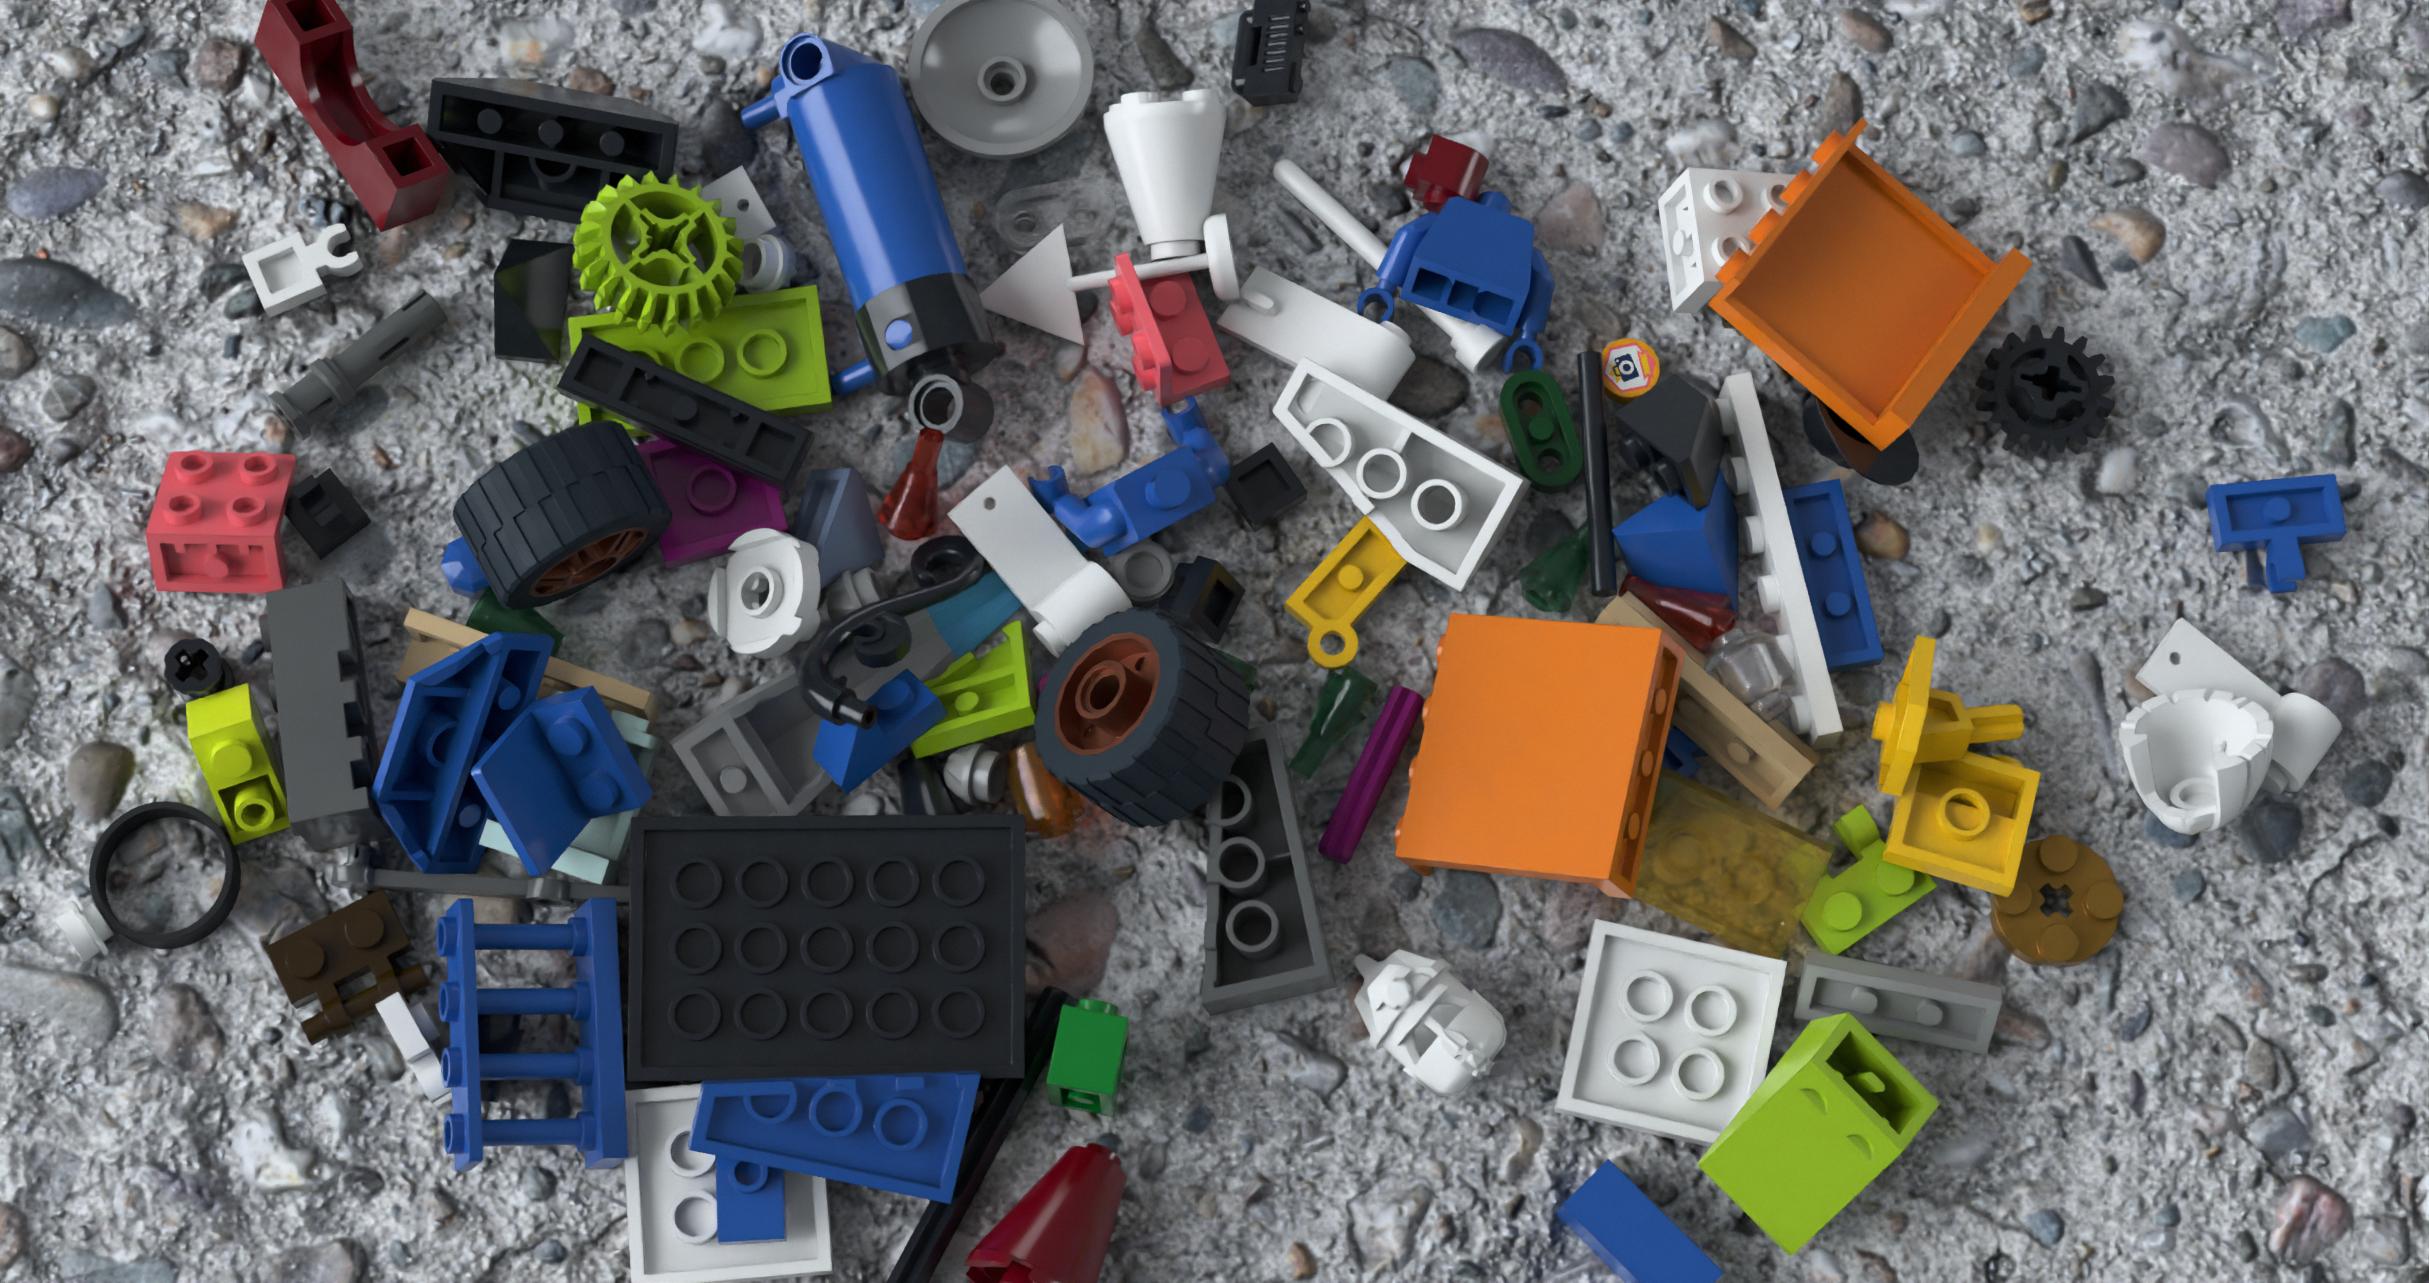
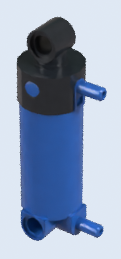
[741,32,997,444]

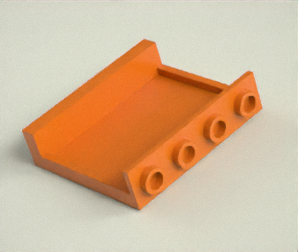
[1708,118,2033,452]
[1394,613,1686,899]

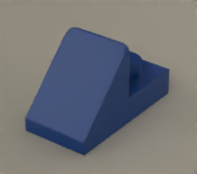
[812,668,948,795]

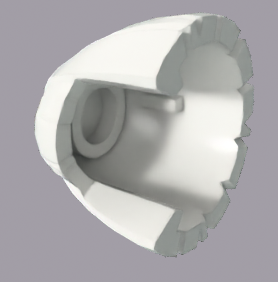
[2119,689,2275,835]

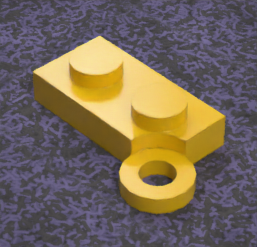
[1284,515,1411,671]

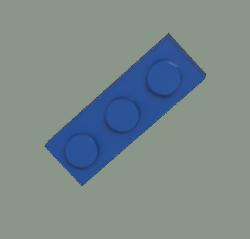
[1781,478,1884,674]

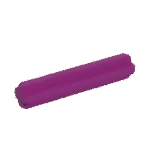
[1318,686,1424,864]

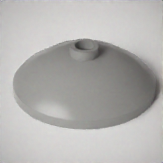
[908,0,1094,160]

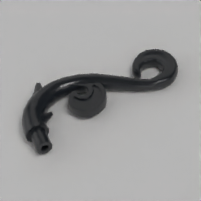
[789,535,986,730]

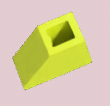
[186,683,291,845]

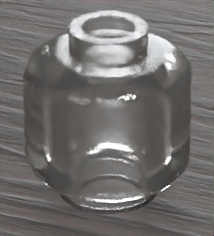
[1703,628,1798,723]

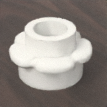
[54,901,114,962]

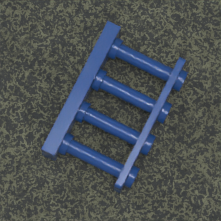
[436,898,628,1171]

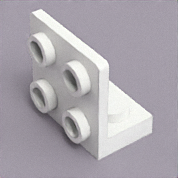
[1658,167,1796,314]

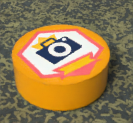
[1601,338,1660,404]

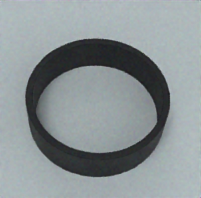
[89,801,241,949]

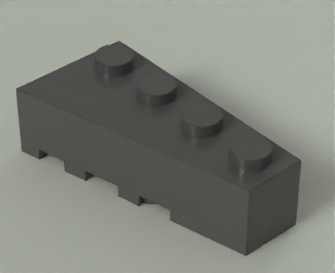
[259,578,392,853]
[1202,723,1337,1016]

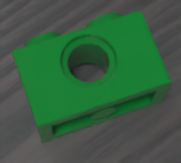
[1046,999,1130,1117]

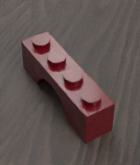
[254,0,451,233]

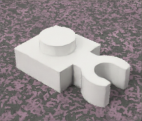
[241,223,363,318]
[375,991,452,1109]

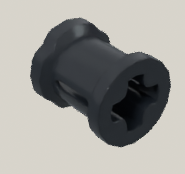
[164,638,235,703]

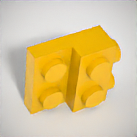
[1882,751,2041,898]

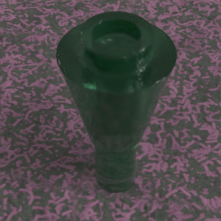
[1518,518,1590,613]
[1289,666,1382,780]

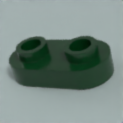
[1498,370,1583,494]

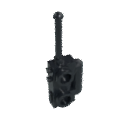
[1231,0,1311,107]

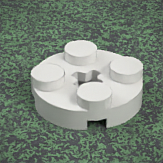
[708,528,820,659]

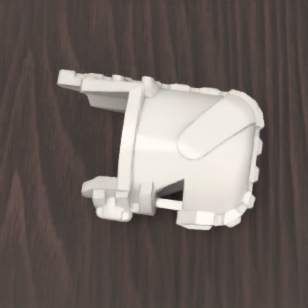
[1354,949,1507,1097]

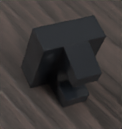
[284,468,371,560]
[1157,555,1246,645]

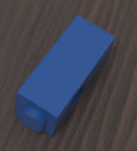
[1556,1159,1724,1283]

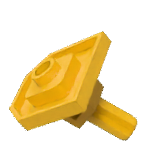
[1871,635,2024,797]

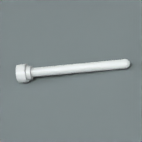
[1273,159,1508,375]

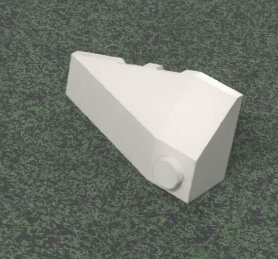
[1272,356,1532,592]

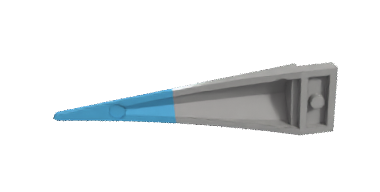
[668,532,1090,816]

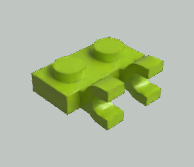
[1780,803,1937,955]

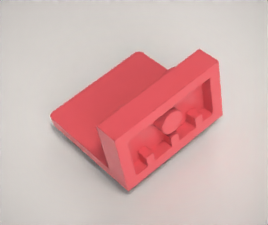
[1108,252,1231,408]
[145,450,297,594]

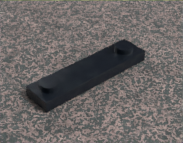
[557,332,815,494]

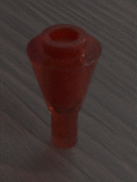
[877,428,944,541]
[1618,573,1737,654]

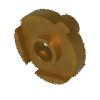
[1989,835,2124,968]

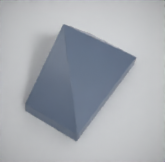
[790,468,886,589]

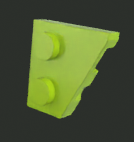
[909,620,1037,759]

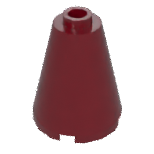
[964,1143,1127,1283]

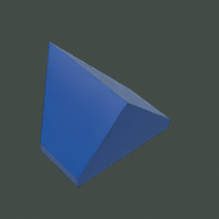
[1611,467,1739,621]

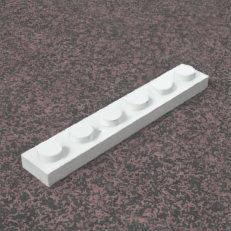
[1712,372,1843,751]

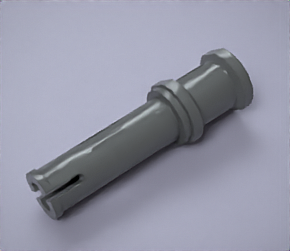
[268,289,448,441]

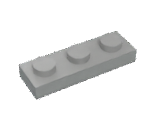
[1793,950,2002,1055]

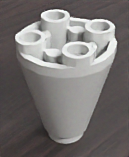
[1104,89,1226,262]

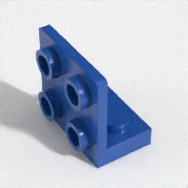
[471,686,654,877]

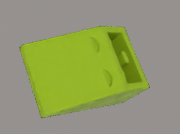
[1697,1012,1940,1256]

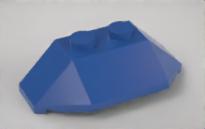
[370,631,555,874]

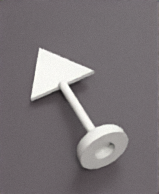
[979,213,1241,346]

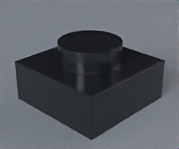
[1222,442,1308,533]

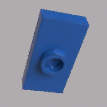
[715,1156,787,1245]

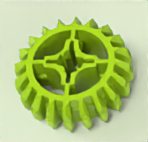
[572,170,744,338]

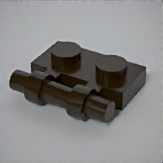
[264,888,431,1045]

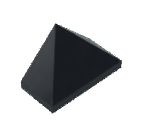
[494,238,575,365]

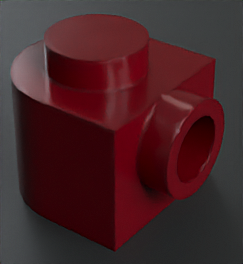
[1403,134,1489,213]

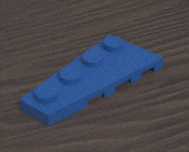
[687,1070,981,1204]

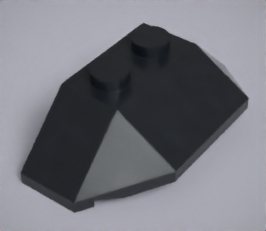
[426,78,680,224]

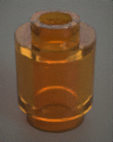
[1006,741,1086,839]

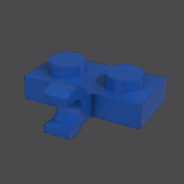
[2205,474,2347,594]

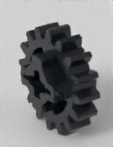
[1975,325,2115,462]

